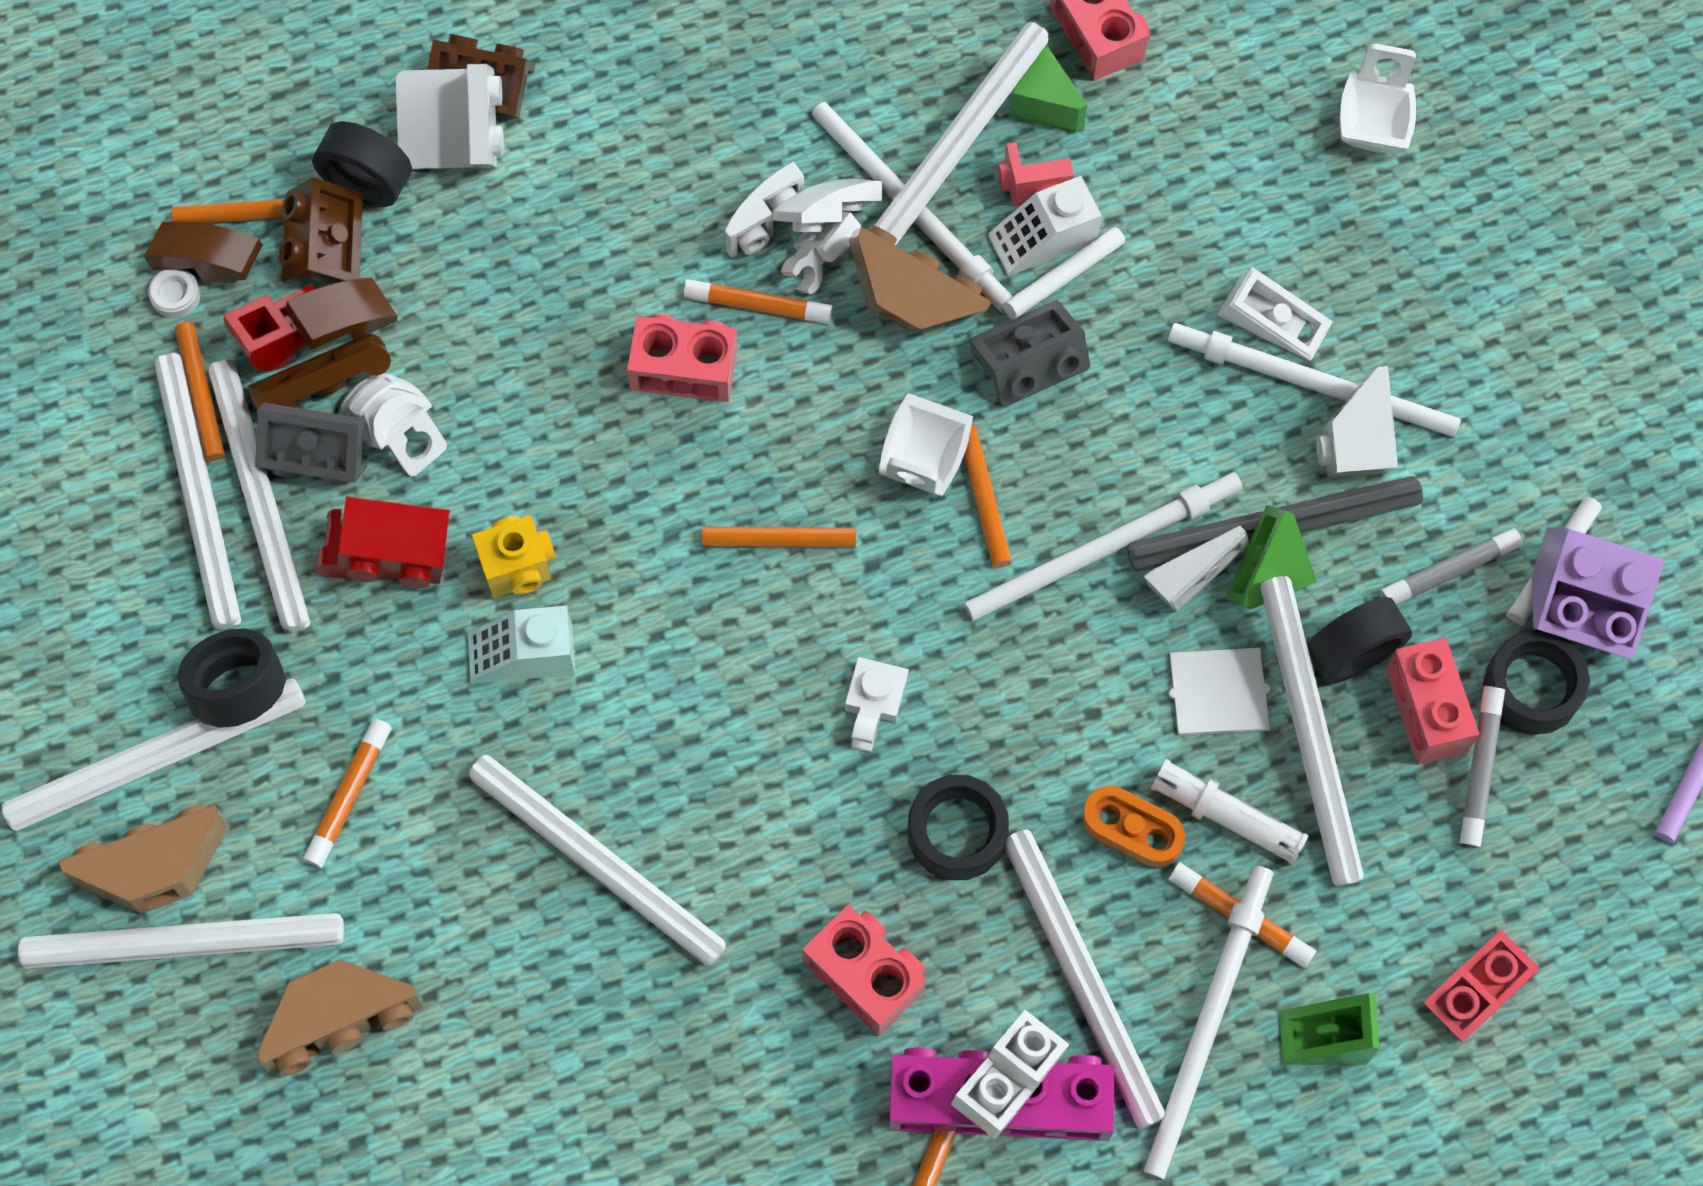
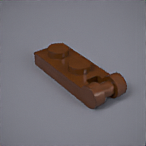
[248,334,391,411]

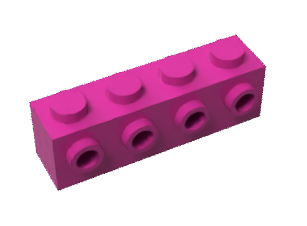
[889,1047,1115,1141]

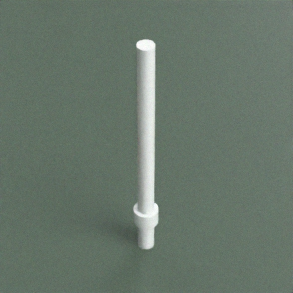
[812,102,1013,314]
[1168,323,1461,438]
[963,472,1243,621]
[1143,865,1274,1180]

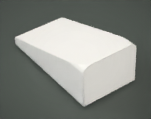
[1218,267,1333,361]
[1143,526,1249,612]

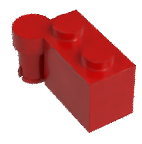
[315,496,450,589]

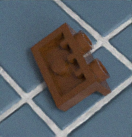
[427,34,536,118]
[279,177,363,285]

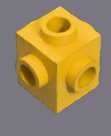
[472,515,556,599]

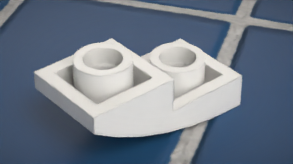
[725,161,804,259]
[773,179,882,232]
[951,1010,1069,1139]

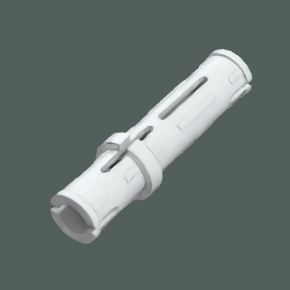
[1151,759,1308,865]

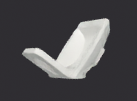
[1339,44,1416,153]
[338,374,447,476]
[879,393,973,497]

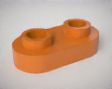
[1082,786,1185,868]

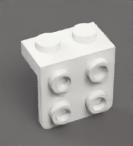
[396,64,504,169]

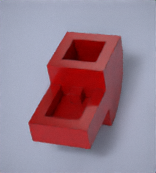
[223,284,315,371]

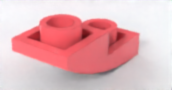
[1423,930,1540,1043]

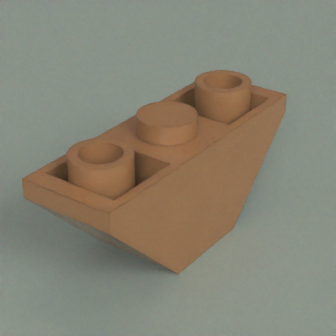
[849,225,992,332]
[59,805,228,914]
[257,959,423,1076]

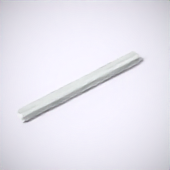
[874,22,1049,246]
[154,353,241,630]
[208,359,310,634]
[1261,576,1364,886]
[1,678,305,831]
[469,755,726,966]
[1005,829,1165,1129]
[18,913,344,969]

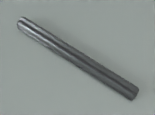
[1127,476,1423,572]

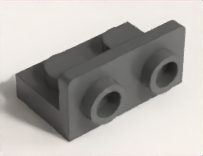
[969,300,1090,407]
[255,403,368,485]

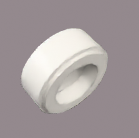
[148,269,201,318]

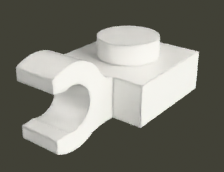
[781,212,861,294]
[845,657,909,753]

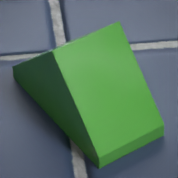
[1010,45,1087,132]
[1225,505,1317,610]
[1279,993,1379,1065]

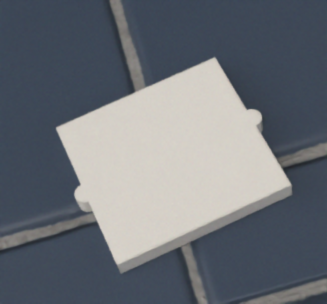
[1168,648,1270,736]

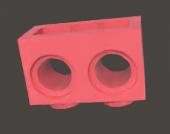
[1050,0,1150,81]
[627,314,738,402]
[1385,638,1479,765]
[802,904,926,1036]

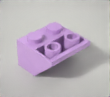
[1532,527,1665,660]

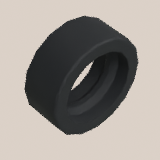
[311,121,413,207]
[1307,597,1412,684]
[177,628,286,728]
[1483,630,1590,735]
[908,775,1009,880]

